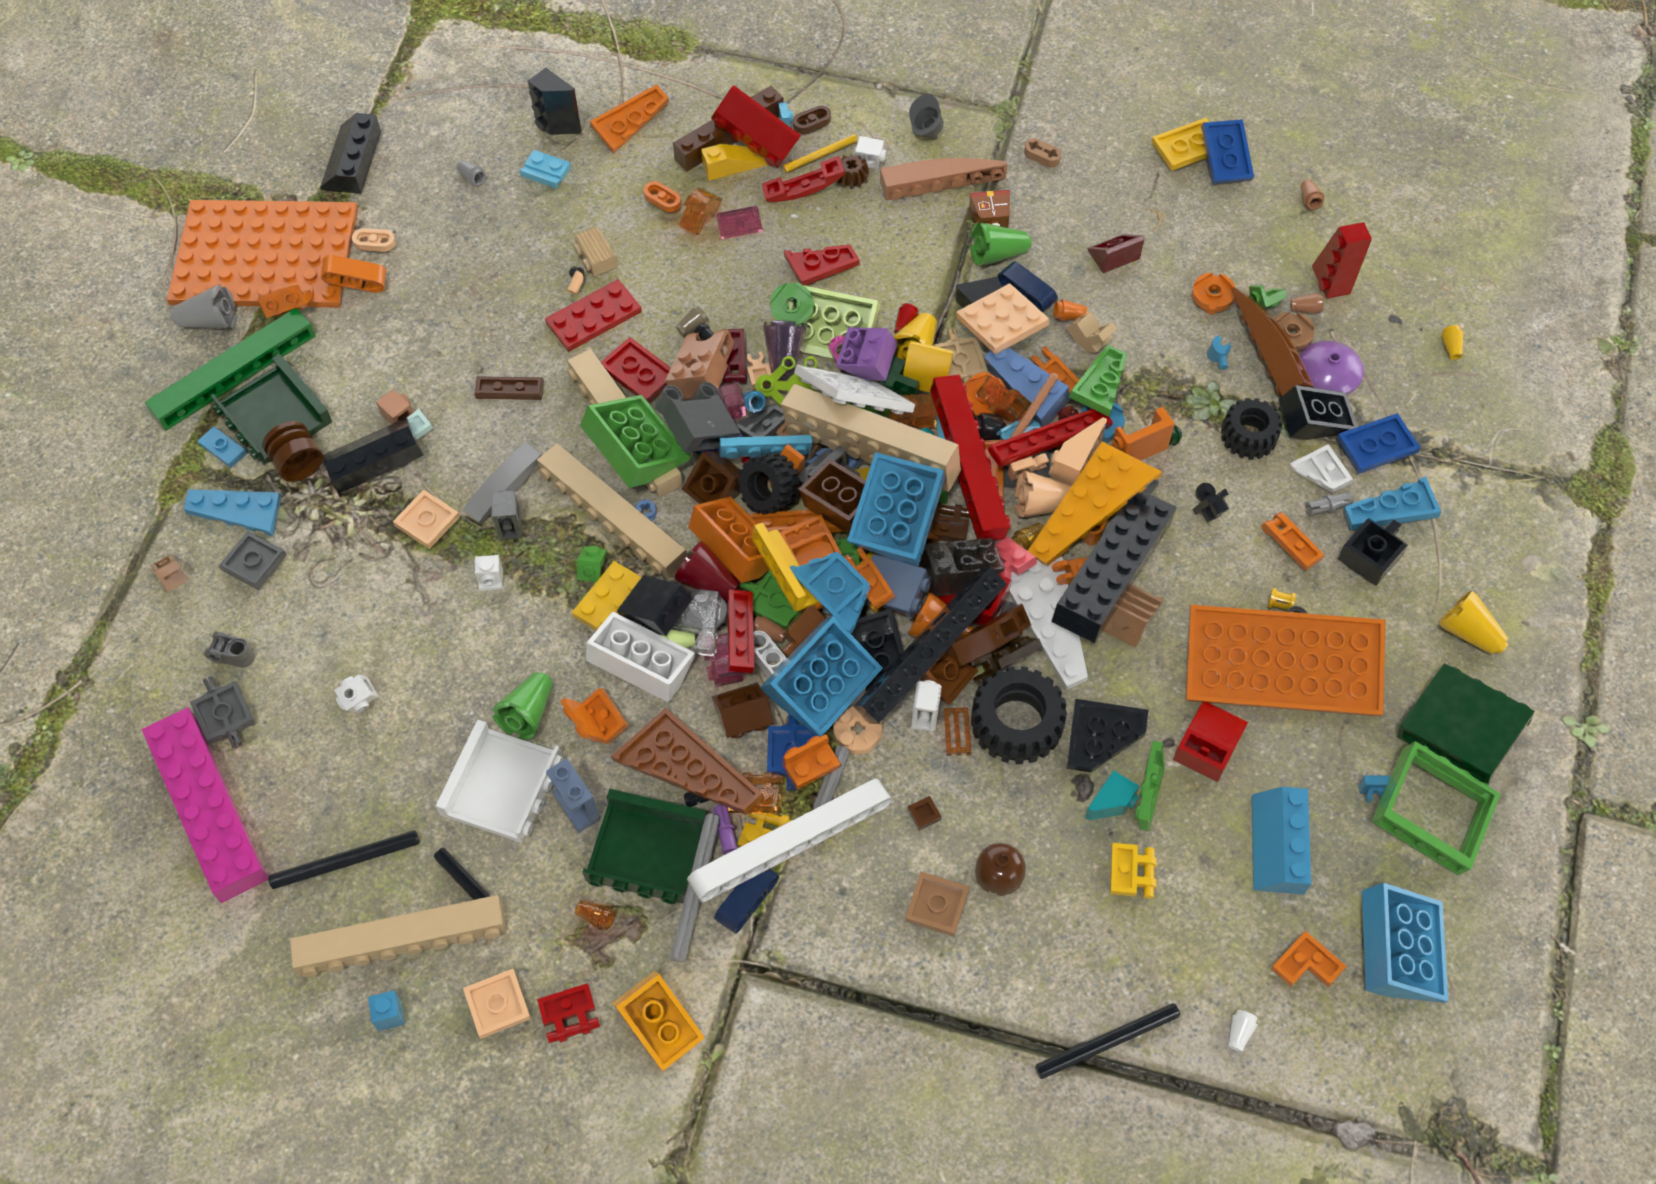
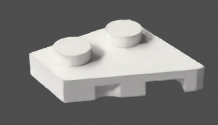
[1289,444,1353,493]

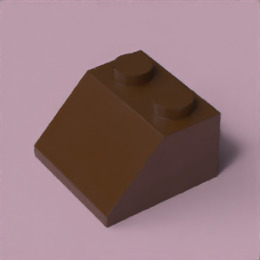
[682,451,740,504]
[711,682,774,738]

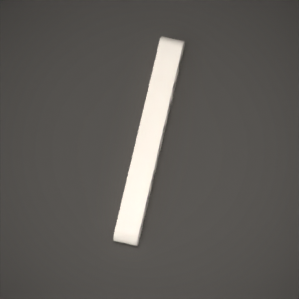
[687,779,892,902]

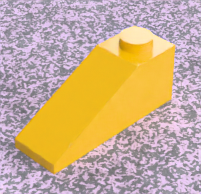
[701,144,767,181]

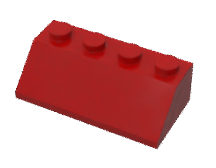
[711,85,801,168]

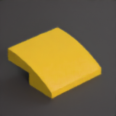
[903,341,954,393]

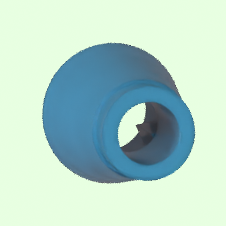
[741,391,766,413]

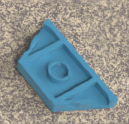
[790,552,871,634]

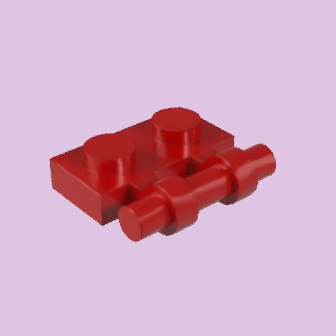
[537,983,600,1044]

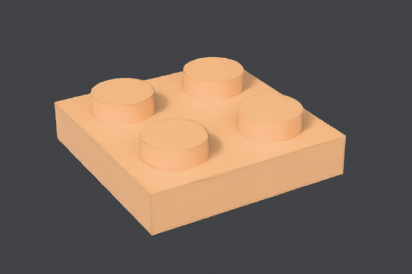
[393,490,460,549]
[463,969,531,1039]

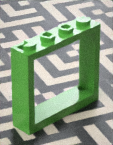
[1371,741,1501,875]

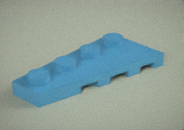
[1343,476,1441,530]
[184,489,281,536]

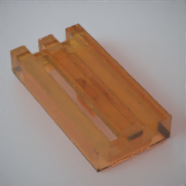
[943,707,971,756]

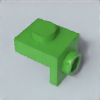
[1249,285,1287,308]
[577,546,607,582]

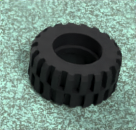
[971,666,1067,764]

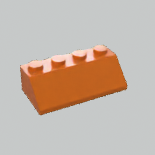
[688,496,769,583]

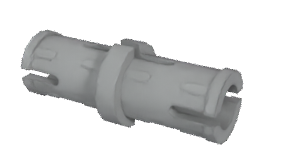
[1305,491,1354,516]

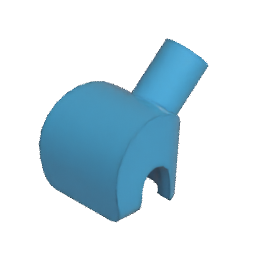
[1207,335,1231,370]

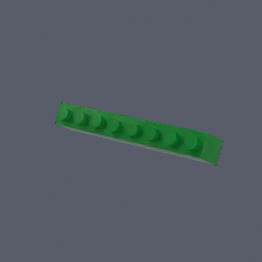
[145,308,316,431]

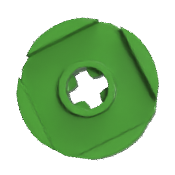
[770,282,815,328]

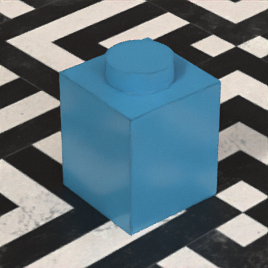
[368,990,405,1031]

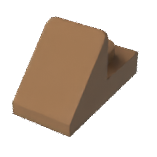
[151,554,188,591]

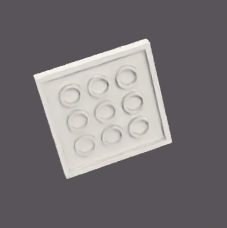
[794,365,915,414]

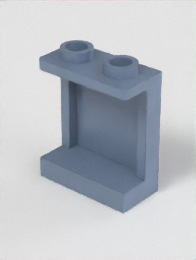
[864,554,931,620]
[546,758,600,833]

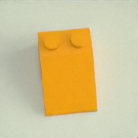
[612,971,705,1071]

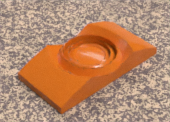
[780,514,843,609]

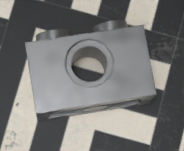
[491,490,522,541]

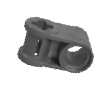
[203,632,255,668]

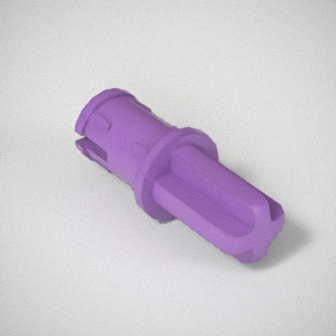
[713,804,738,855]

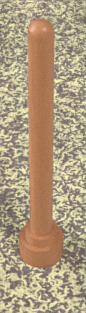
[1006,373,1058,466]

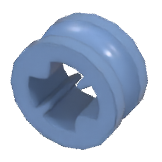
[635,500,657,521]

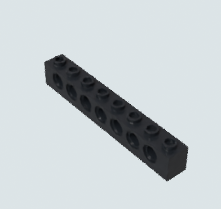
[853,567,1007,724]

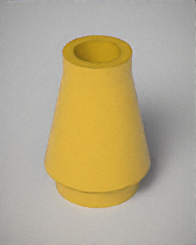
[1441,325,1464,360]

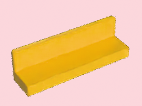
[752,523,819,612]

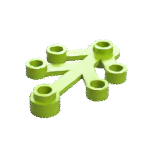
[755,356,820,408]

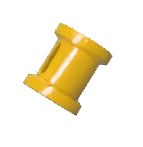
[1267,588,1296,610]

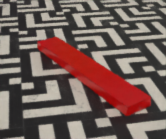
[987,409,1113,467]

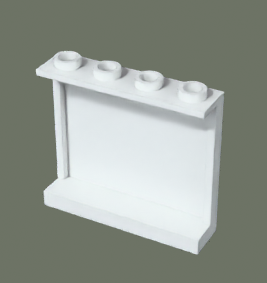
[436,720,563,844]

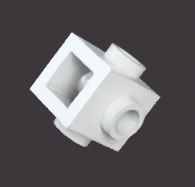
[334,674,379,713]

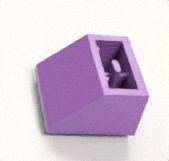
[836,327,898,381]

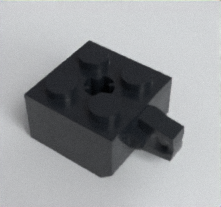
[1338,518,1408,586]

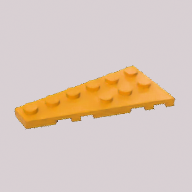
[1028,441,1162,566]

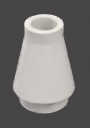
[1227,1010,1258,1052]

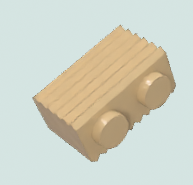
[573,227,617,277]

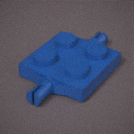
[767,714,817,791]

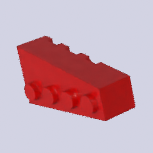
[1312,222,1372,299]

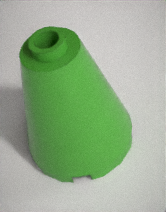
[970,222,1032,266]
[492,672,553,740]

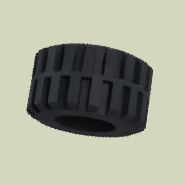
[1221,398,1283,460]
[737,453,800,514]

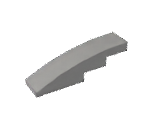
[462,442,543,524]

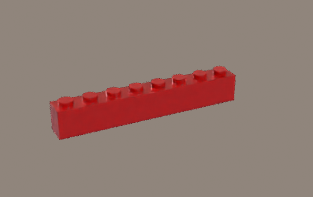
[930,374,1011,543]

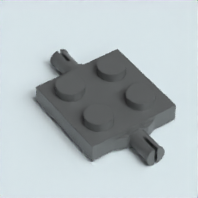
[190,676,255,748]

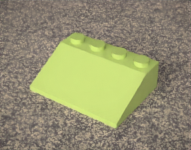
[779,286,880,359]

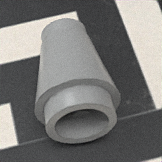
[457,160,486,186]

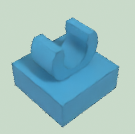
[1358,775,1390,803]

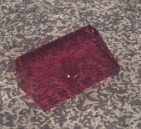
[717,206,763,239]

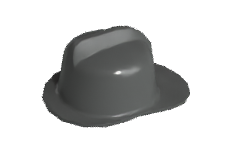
[909,94,944,139]

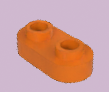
[643,181,681,213]

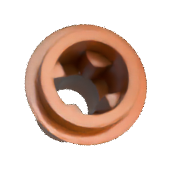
[1053,299,1087,321]

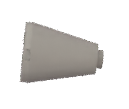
[171,285,237,328]

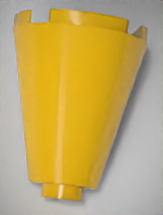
[893,313,937,360]
[1439,590,1509,655]

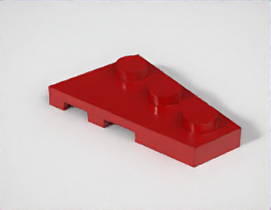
[784,244,860,286]

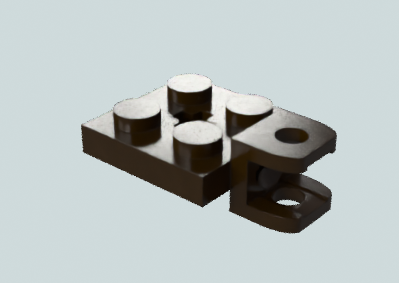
[966,635,1043,684]

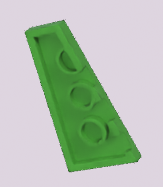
[1069,345,1127,416]

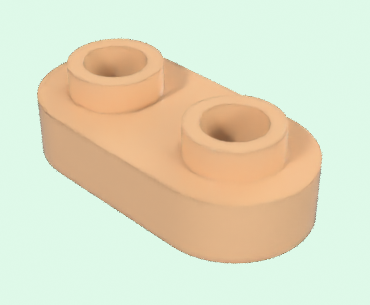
[352,228,396,252]

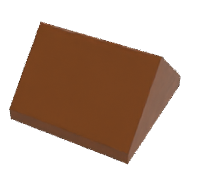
[920,647,978,705]

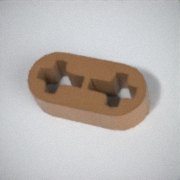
[1024,138,1061,168]

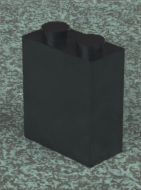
[616,575,693,636]

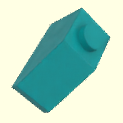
[1085,770,1140,820]

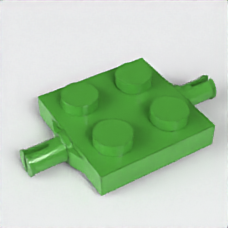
[740,571,800,630]

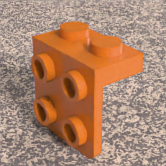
[560,687,629,744]

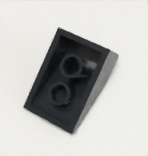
[1278,385,1357,440]
[851,609,904,691]

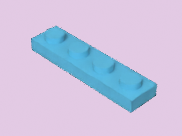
[719,435,812,459]

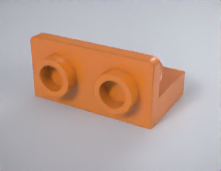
[782,734,841,790]

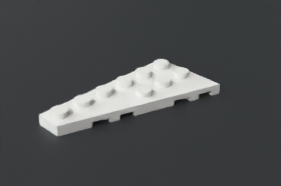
[1009,555,1088,690]

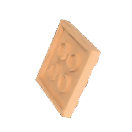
[956,284,1049,354]

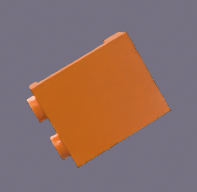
[1112,407,1175,461]

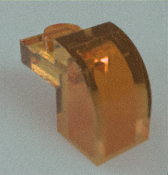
[679,188,723,235]
[976,376,1031,422]

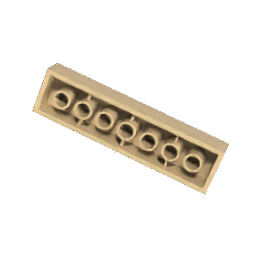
[781,384,961,492]

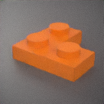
[1271,930,1347,987]

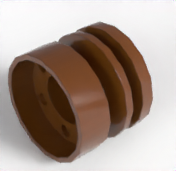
[262,421,324,482]

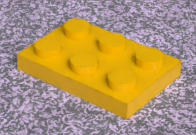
[1151,118,1209,171]
[572,561,641,631]

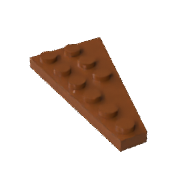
[611,708,764,815]

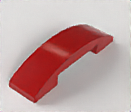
[762,156,845,202]

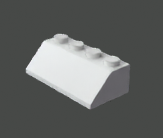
[586,612,695,703]

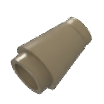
[676,306,709,337]

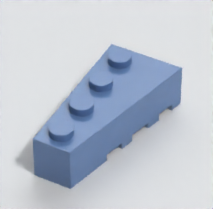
[985,347,1070,427]

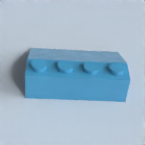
[847,452,945,567]
[760,616,883,737]
[1362,883,1448,1003]

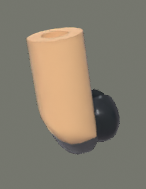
[567,266,584,295]

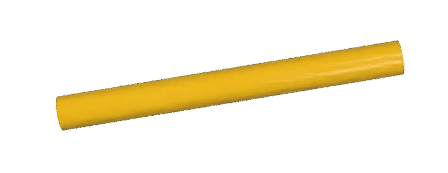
[783,134,858,173]

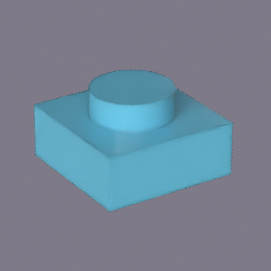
[779,102,793,127]

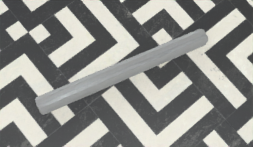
[671,814,720,963]

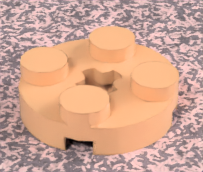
[834,706,882,754]

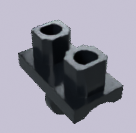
[1193,482,1229,523]

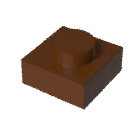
[907,796,942,831]

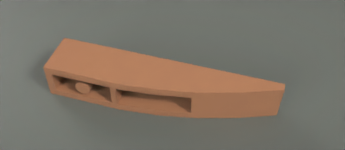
[880,158,1007,201]

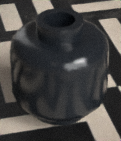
[974,413,1007,441]

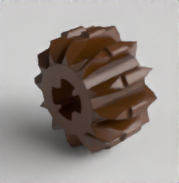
[837,153,869,189]

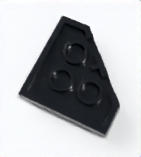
[1066,699,1148,773]

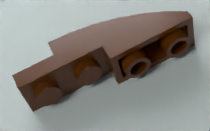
[950,603,1031,667]

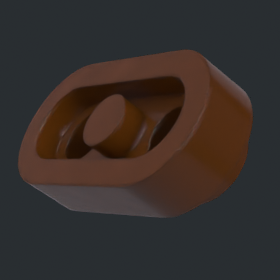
[793,106,831,134]

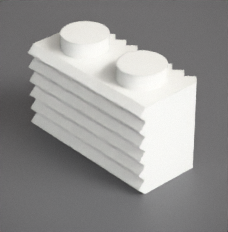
[911,680,942,731]

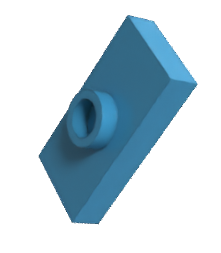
[198,426,247,468]

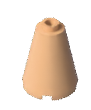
[1014,471,1071,517]

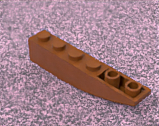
[1231,287,1314,397]

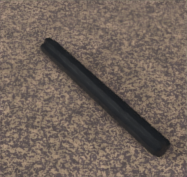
[268,830,419,889]
[1035,1003,1180,1079]

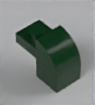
[878,356,919,401]

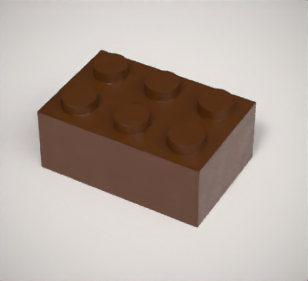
[798,459,866,534]

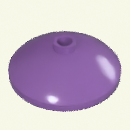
[1300,341,1364,395]

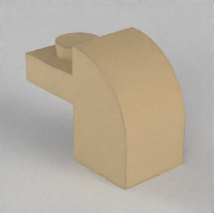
[1066,312,1117,353]

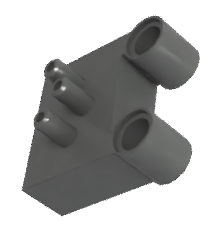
[655,382,741,453]

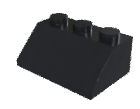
[528,68,582,135]

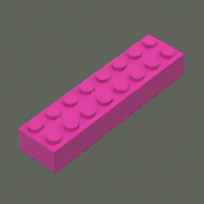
[141,707,268,903]

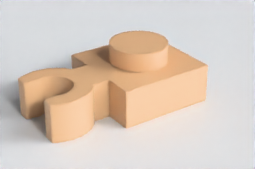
[747,352,772,390]
[1007,453,1049,481]

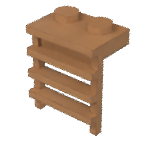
[1103,585,1164,647]

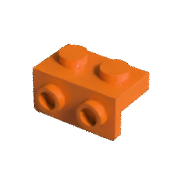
[258,284,313,318]

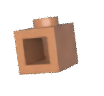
[376,389,413,424]

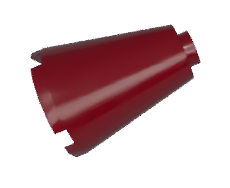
[674,541,741,602]

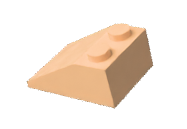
[1048,418,1107,486]

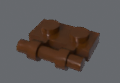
[929,502,970,544]

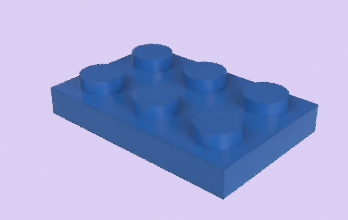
[1201,119,1254,184]
[1337,413,1420,474]

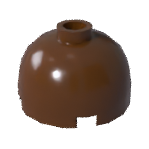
[975,843,1026,896]

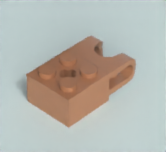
[665,329,734,400]

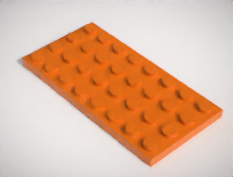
[1185,605,1386,717]

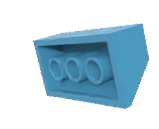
[1251,787,1311,895]

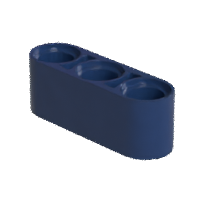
[997,261,1058,313]
[714,869,779,934]

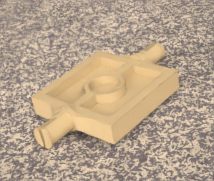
[934,327,988,383]

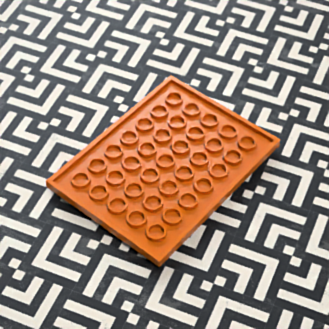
[167,200,358,308]

